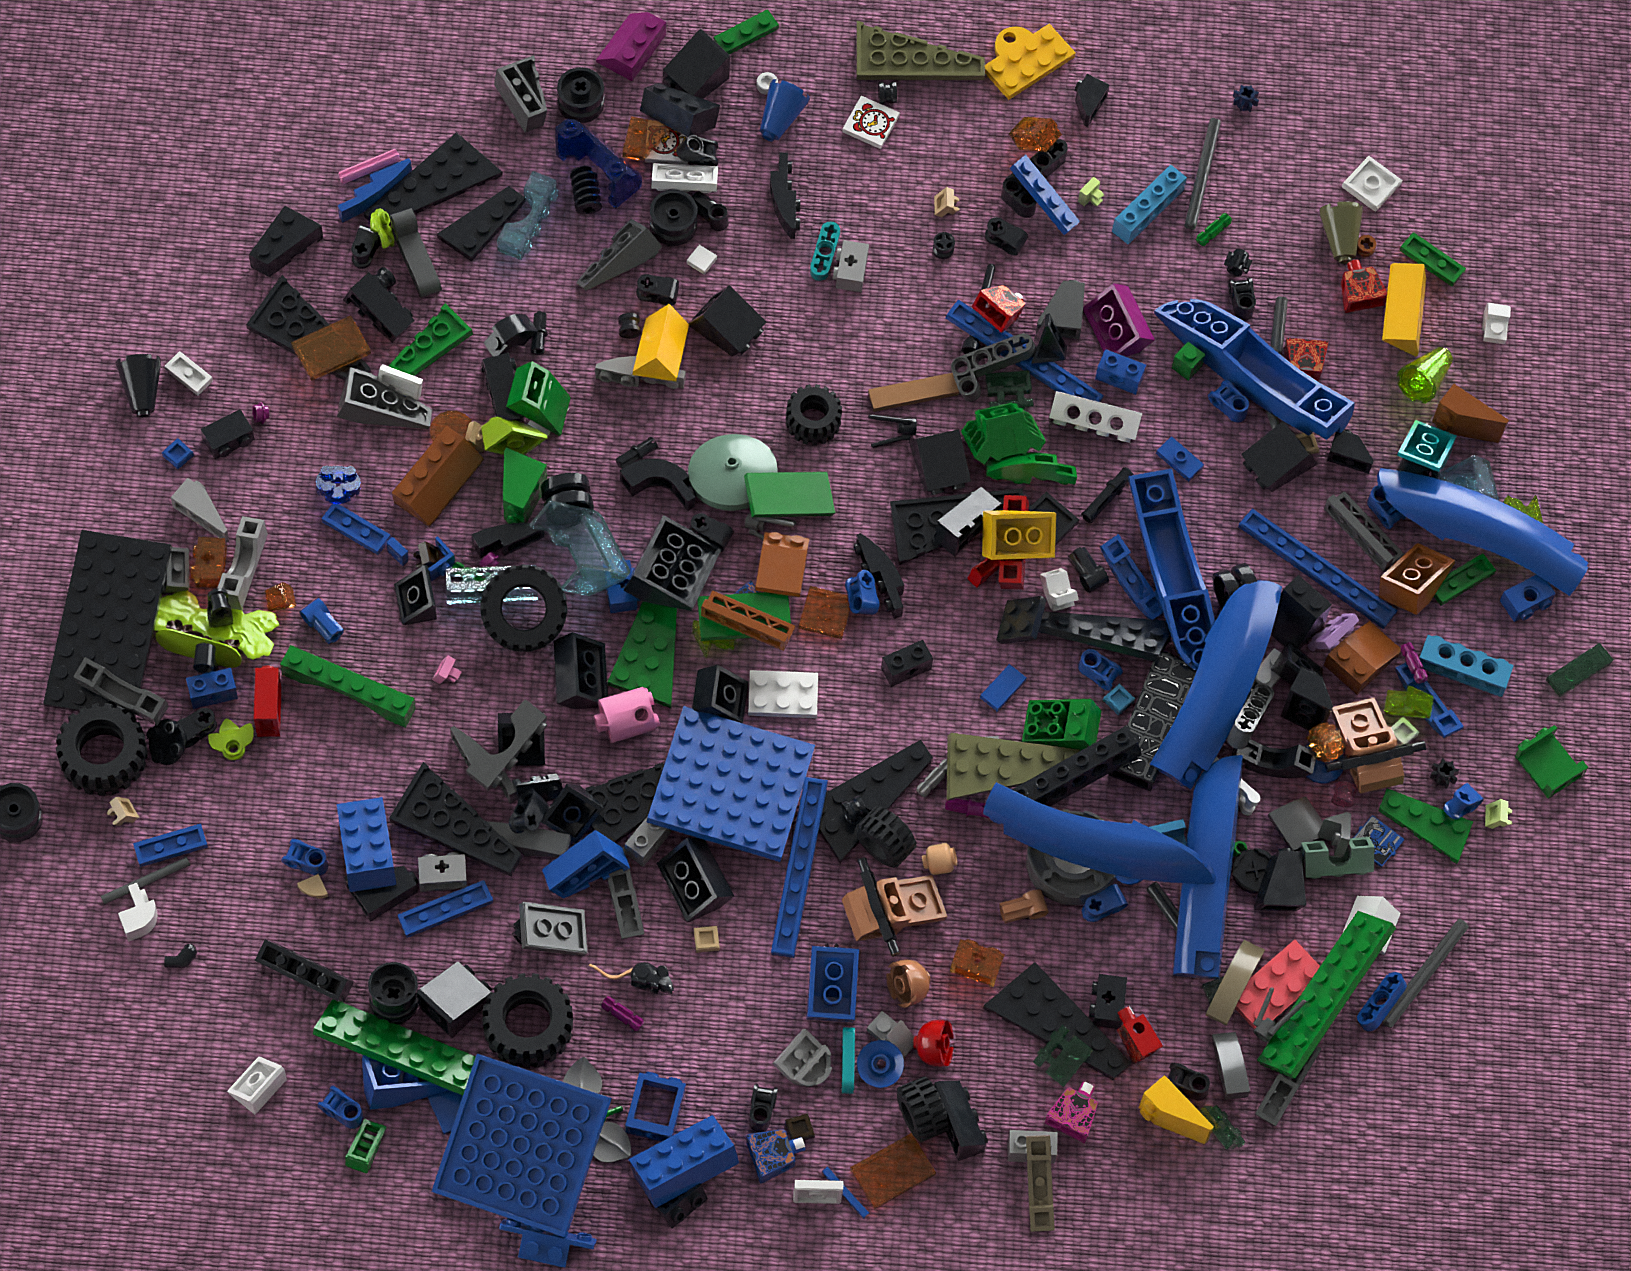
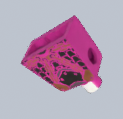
[1045,1082,1098,1144]

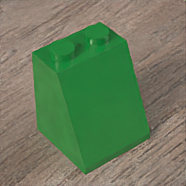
[503,448,547,524]

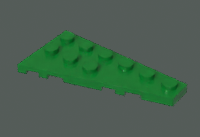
[608,602,677,708]

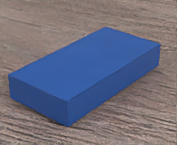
[980,664,1027,712]

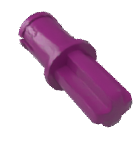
[945,798,989,819]

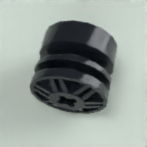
[368,962,418,1024]

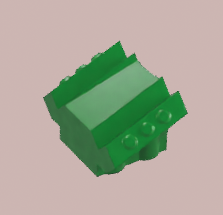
[961,402,1046,465]

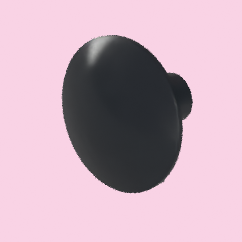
[146,719,186,765]

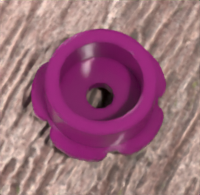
[252,402,269,424]
[478,552,499,572]

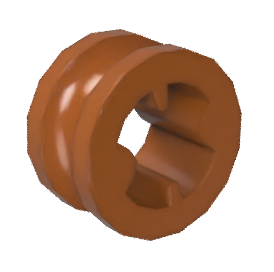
[1357,235,1377,257]

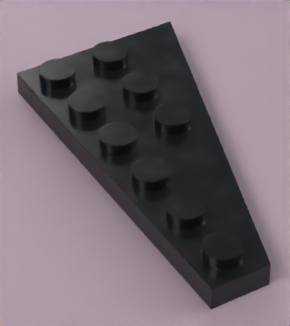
[364,132,503,226]
[890,488,1024,565]

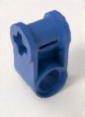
[1208,380,1249,423]
[1367,485,1407,530]
[845,570,879,615]
[1078,649,1123,691]
[1443,783,1484,820]
[281,839,328,876]
[1082,884,1128,922]
[317,1086,363,1129]

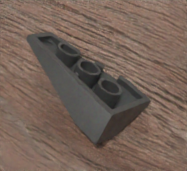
[576,219,662,291]

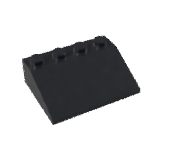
[623,515,722,611]

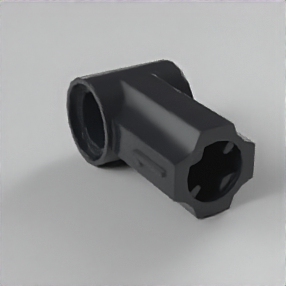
[692,192,729,231]
[1068,547,1109,593]
[193,643,219,675]

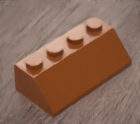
[392,425,484,527]

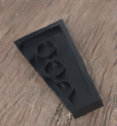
[437,186,526,262]

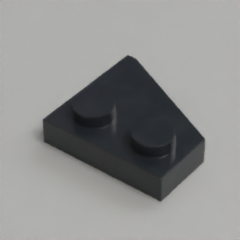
[512,773,563,802]

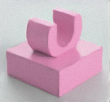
[432,655,461,684]

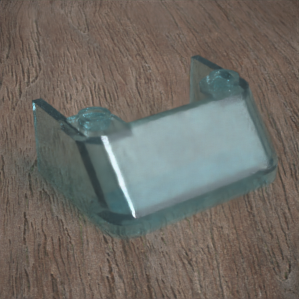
[529,500,630,596]

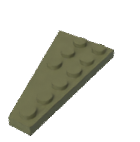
[857,21,985,80]
[947,733,1080,801]

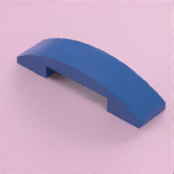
[1100,534,1163,619]
[1395,663,1464,738]

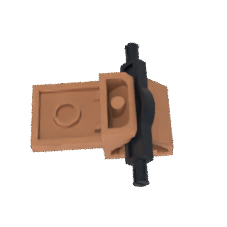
[1325,698,1426,794]
[841,857,948,957]

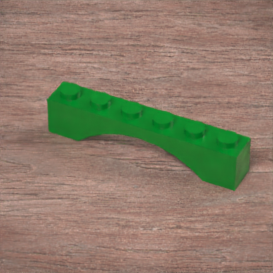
[280,645,416,728]

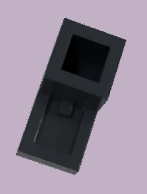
[483,314,537,356]

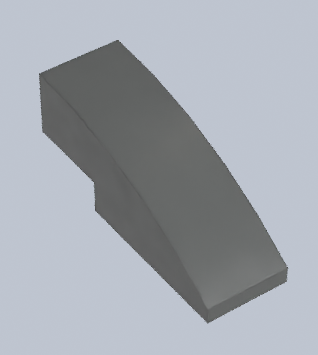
[1212,1032,1250,1100]

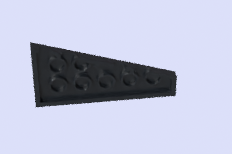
[246,275,371,381]
[1038,611,1171,662]
[819,740,933,864]
[389,762,522,876]
[586,762,665,843]
[983,962,1131,1080]

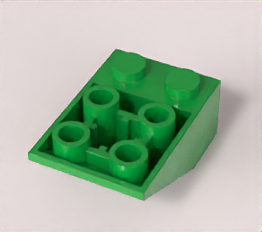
[506,361,571,436]
[1022,699,1102,751]

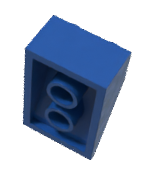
[806,946,859,1023]

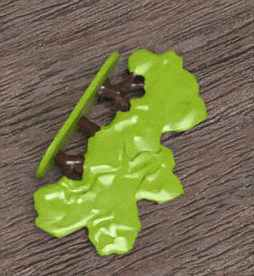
[154,590,279,668]

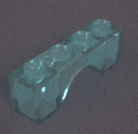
[497,171,559,260]

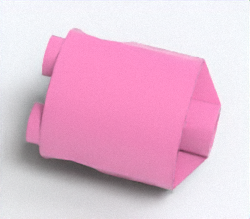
[593,687,660,743]

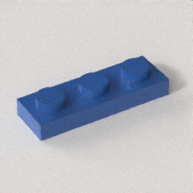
[322,502,391,555]
[133,824,208,867]

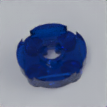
[316,465,361,504]

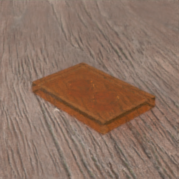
[291,315,371,381]
[850,1133,936,1210]

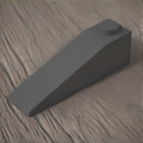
[337,367,432,429]

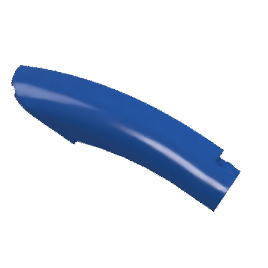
[1154,299,1355,440]
[1128,468,1215,671]
[1377,468,1589,596]
[1150,580,1282,790]
[1173,755,1243,980]
[983,782,1216,883]

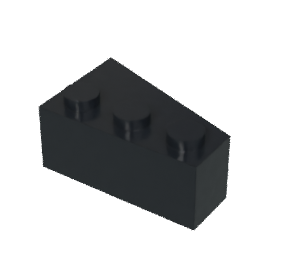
[249,206,323,277]
[343,272,415,343]
[480,353,526,421]

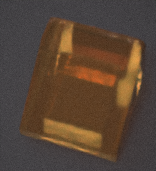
[265,582,296,611]

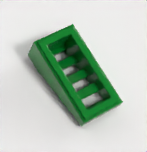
[345,1119,386,1173]

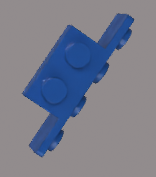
[499,1218,597,1268]

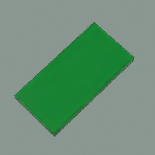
[744,472,835,517]
[697,592,791,641]

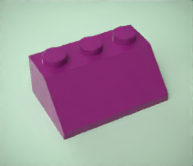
[596,12,666,81]
[1083,283,1155,357]

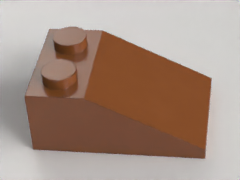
[1432,384,1509,443]
[755,532,809,597]
[1379,543,1455,615]
[1324,621,1401,695]

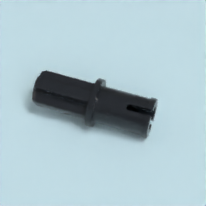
[530,311,548,355]
[616,437,658,469]

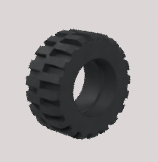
[480,564,568,652]
[56,703,148,796]
[482,973,573,1068]

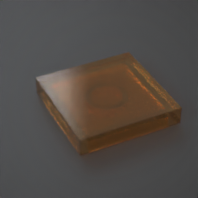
[798,586,850,639]

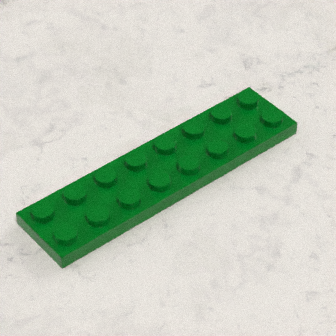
[1257,911,1396,1079]
[313,999,476,1095]

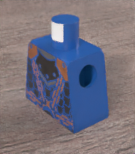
[746,1129,806,1184]

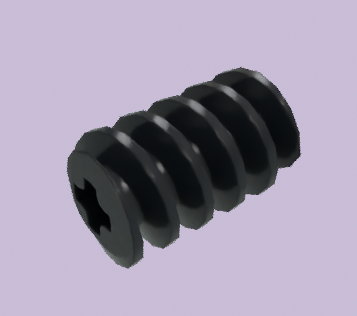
[570,166,602,215]

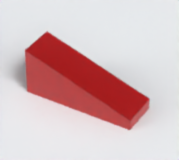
[967,558,1001,588]

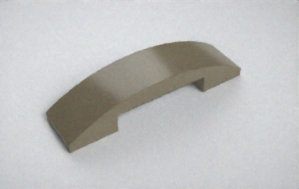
[1206,940,1265,1026]
[1026,1135,1055,1232]

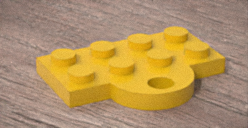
[985,24,1076,100]

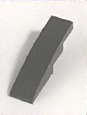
[450,726,517,803]
[487,821,571,857]
[607,847,644,940]
[1255,1046,1322,1127]

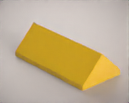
[1382,263,1426,357]
[632,304,689,382]

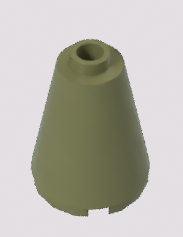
[1319,201,1363,264]

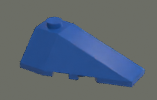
[362,1055,448,1109]

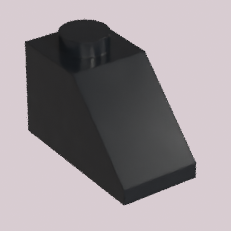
[1074,74,1110,127]
[1327,430,1374,474]

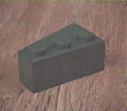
[494,55,547,133]

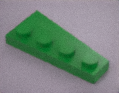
[389,303,473,376]
[1378,788,1473,864]

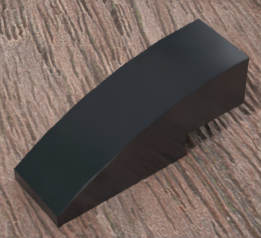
[472,523,545,558]

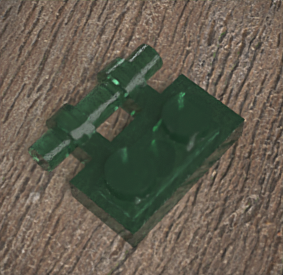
[985,370,1034,410]
[1033,1025,1094,1087]
[1199,1105,1246,1150]

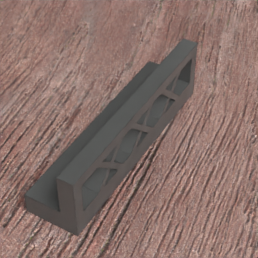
[1324,491,1404,572]

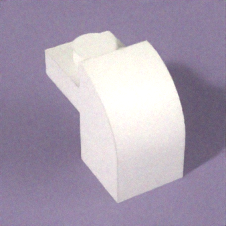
[1482,303,1510,344]
[1040,568,1079,611]
[118,883,158,942]

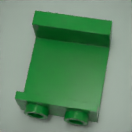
[1515,725,1588,799]

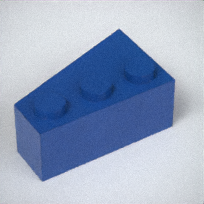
[542,830,630,899]

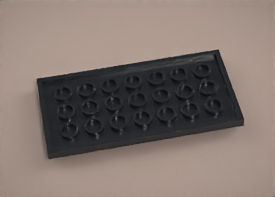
[43,530,172,717]

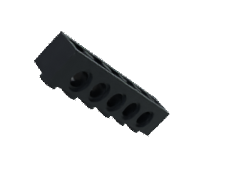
[1012,725,1142,807]

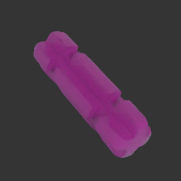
[1400,642,1428,684]
[601,996,644,1031]

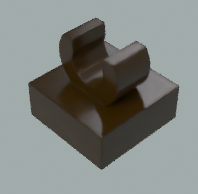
[413,541,440,568]

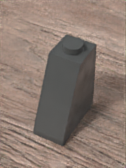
[1036,280,1085,339]

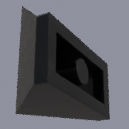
[1031,313,1067,364]

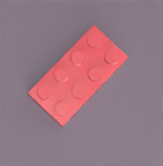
[1235,940,1320,1030]

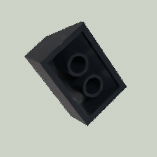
[553,632,608,709]
[1280,668,1333,737]
[656,838,734,922]
[934,1081,988,1161]

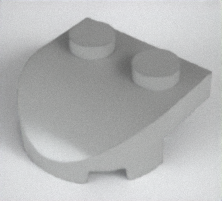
[772,1029,832,1086]

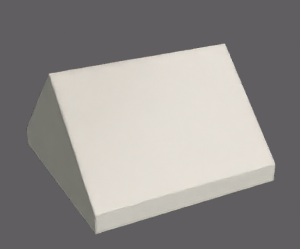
[1343,896,1401,955]
[227,1057,287,1115]

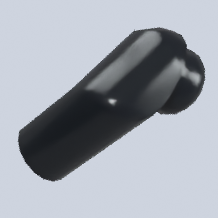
[164,944,197,968]

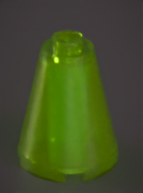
[1397,347,1453,404]

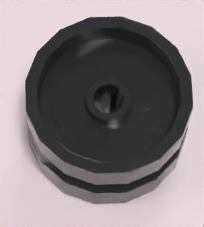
[557,67,605,123]
[650,190,697,246]
[540,473,594,523]
[1212,563,1257,610]
[0,783,43,842]

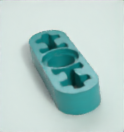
[810,222,840,281]
[841,1027,855,1094]

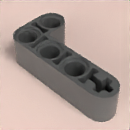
[390,208,442,298]
[951,333,1036,402]
[1227,679,1274,749]

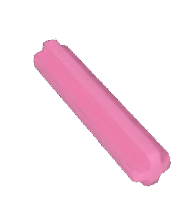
[338,149,400,184]

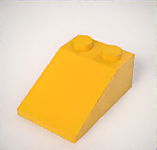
[982,510,1056,560]
[1139,1075,1214,1144]

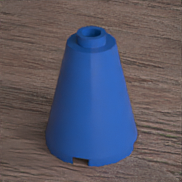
[759,79,810,142]

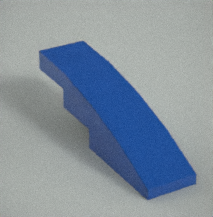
[338,158,412,223]

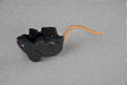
[589,962,674,994]

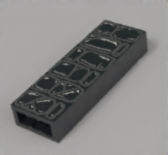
[1108,652,1196,792]

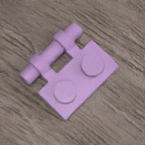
[1307,613,1359,651]

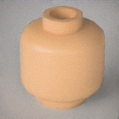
[922,843,958,875]

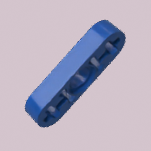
[1357,972,1407,1031]

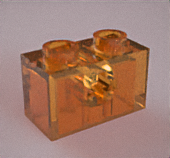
[1009,117,1062,152]
[191,537,227,588]
[950,939,1005,987]

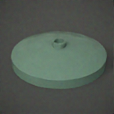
[688,434,778,511]

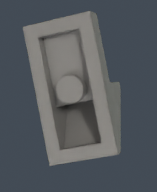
[866,1011,914,1058]

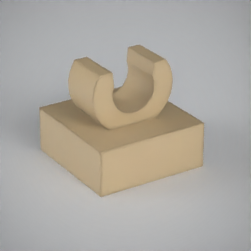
[934,187,959,217]
[465,421,485,452]
[107,797,139,826]

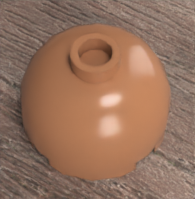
[886,959,930,1008]

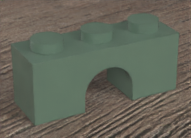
[1301,837,1374,879]

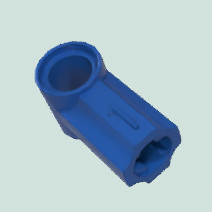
[299,598,344,644]

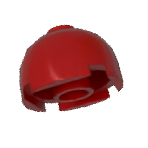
[913,1020,954,1067]

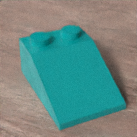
[1397,420,1457,472]

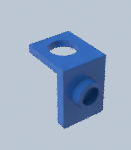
[428,536,455,582]

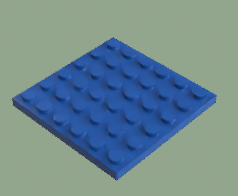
[646,706,815,862]
[431,1054,612,1237]

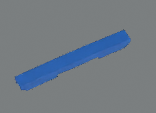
[822,1166,869,1219]

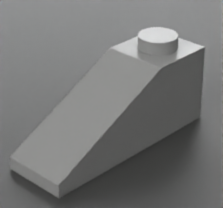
[171,478,229,543]

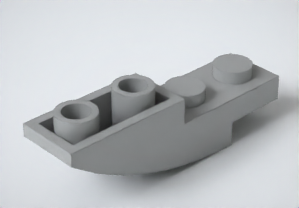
[595,356,686,389]

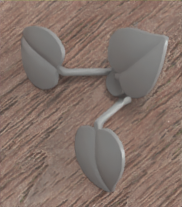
[563,1057,631,1163]

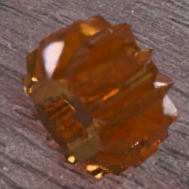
[1306,722,1345,763]

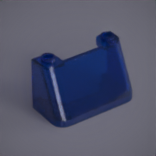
[555,119,642,209]

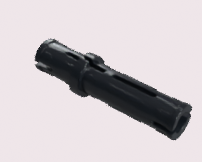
[1081,467,1134,523]

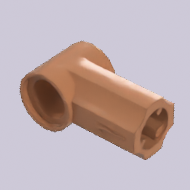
[999,889,1049,924]

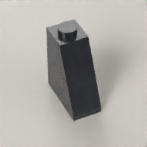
[1254,848,1306,911]
[344,866,419,922]

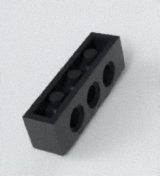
[255,939,354,1002]

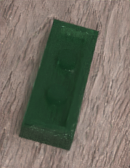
[1546,643,1614,697]

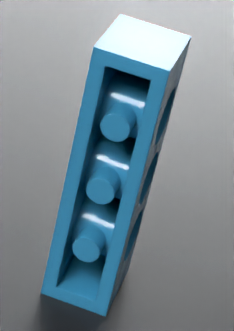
[1112,165,1187,245]
[1419,635,1514,697]

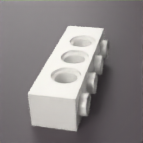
[1049,391,1142,443]

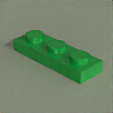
[714,9,779,55]
[1399,232,1466,287]
[1433,553,1496,606]

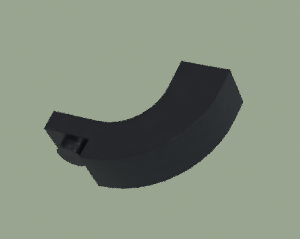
[620,459,696,511]
[1231,739,1317,779]

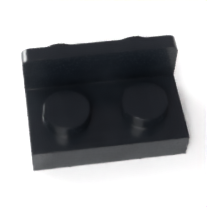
[648,1183,708,1228]

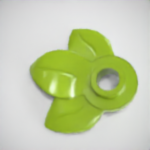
[370,208,394,249]
[208,718,254,761]

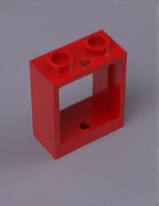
[254,665,282,737]

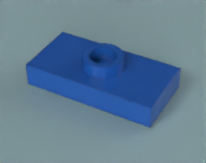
[1156,436,1204,482]

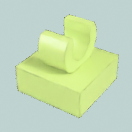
[1078,177,1104,206]
[1485,799,1512,829]

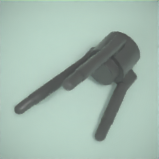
[745,510,796,541]
[1253,987,1306,1043]

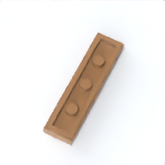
[868,373,959,412]

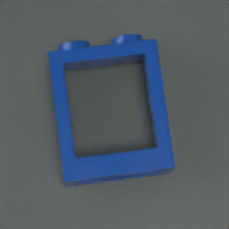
[625,1072,686,1142]

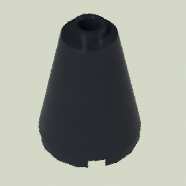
[116,354,161,418]

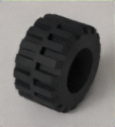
[786,384,842,446]
[855,806,917,868]
[897,1076,949,1143]

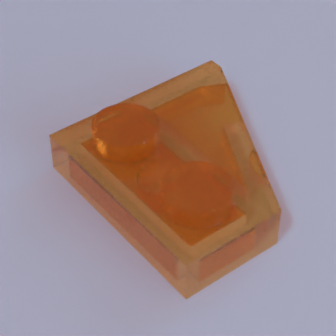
[622,116,672,161]

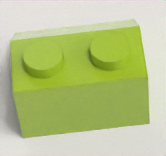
[481,417,547,455]

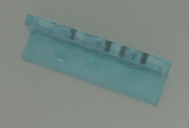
[446,565,538,604]

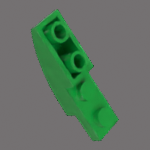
[985,453,1077,485]

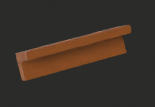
[701,590,795,651]

